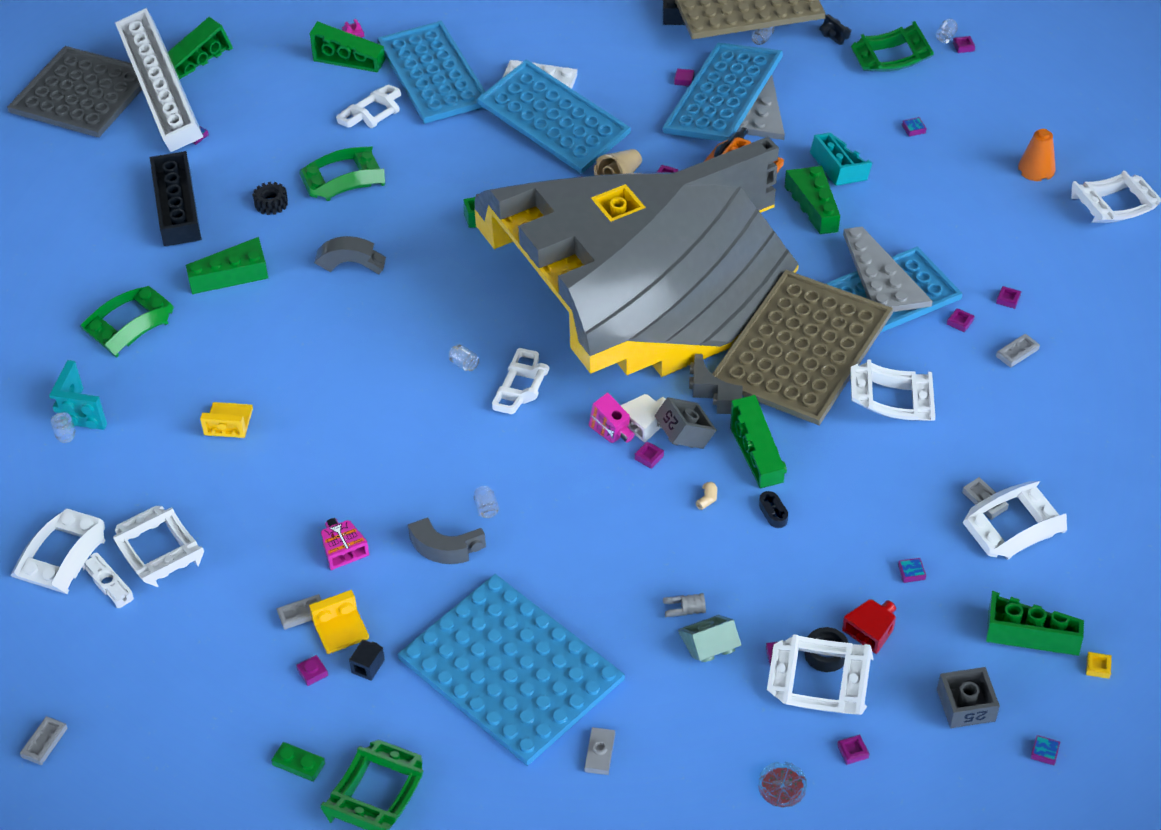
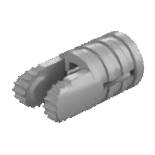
[663,593,706,617]

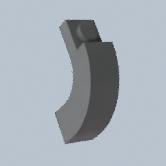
[314,236,386,274]
[408,517,486,564]

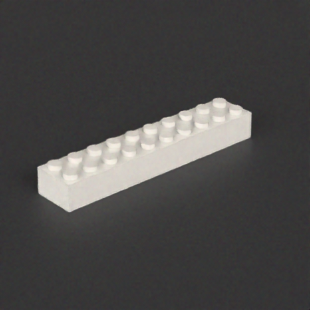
[115,8,203,152]

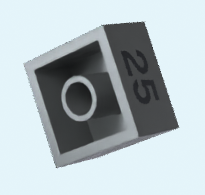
[655,397,717,449]
[937,667,1000,728]

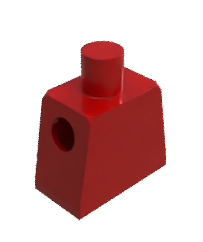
[842,600,896,654]

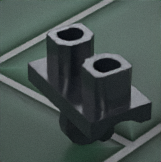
[819,14,851,45]

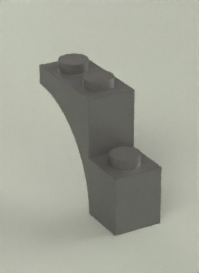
[689,354,743,414]

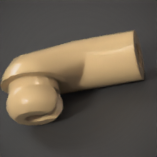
[696,482,717,510]

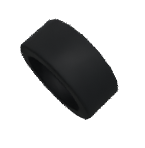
[804,627,848,672]

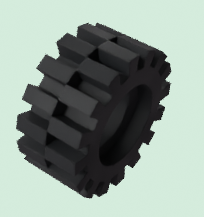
[253,182,288,215]

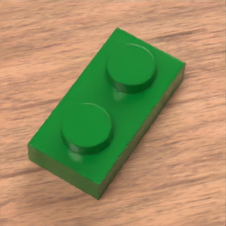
[271,742,325,782]

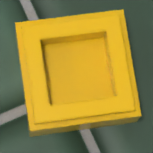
[1086,652,1112,679]

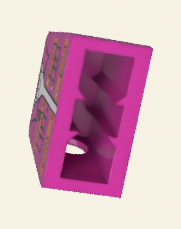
[589,392,635,443]
[321,518,369,570]

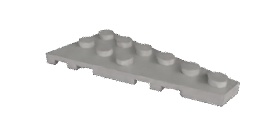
[737,75,785,140]
[843,227,933,312]

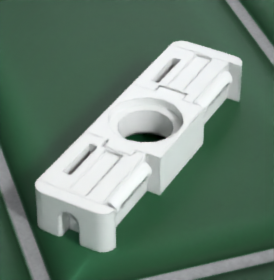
[82,553,134,608]

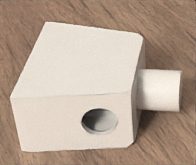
[620,394,666,443]

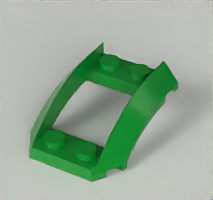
[851,21,934,71]
[299,146,385,201]
[80,285,174,358]
[321,740,423,830]

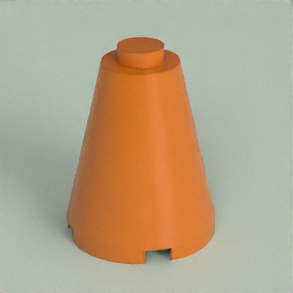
[1018,129,1056,181]

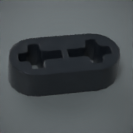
[759,491,788,528]

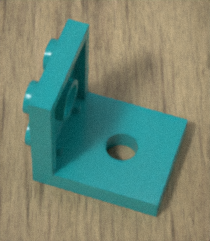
[49,360,107,430]

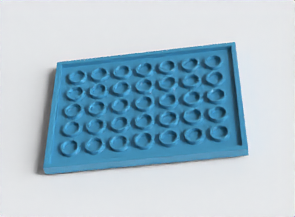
[398,574,625,766]

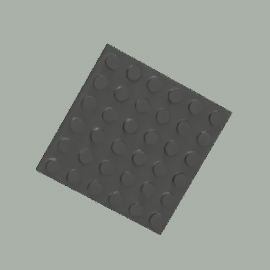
[7,46,142,138]

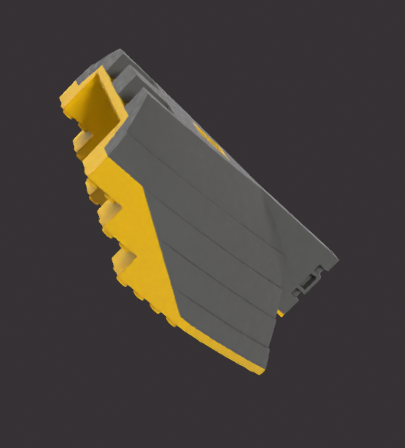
[475,137,799,377]

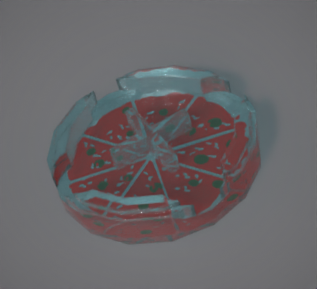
[758,762,807,808]

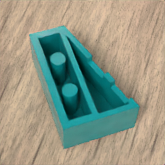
[810,132,872,186]

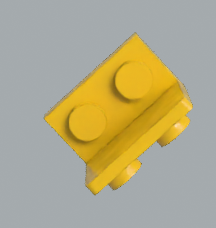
[200,402,253,438]
[309,590,369,654]

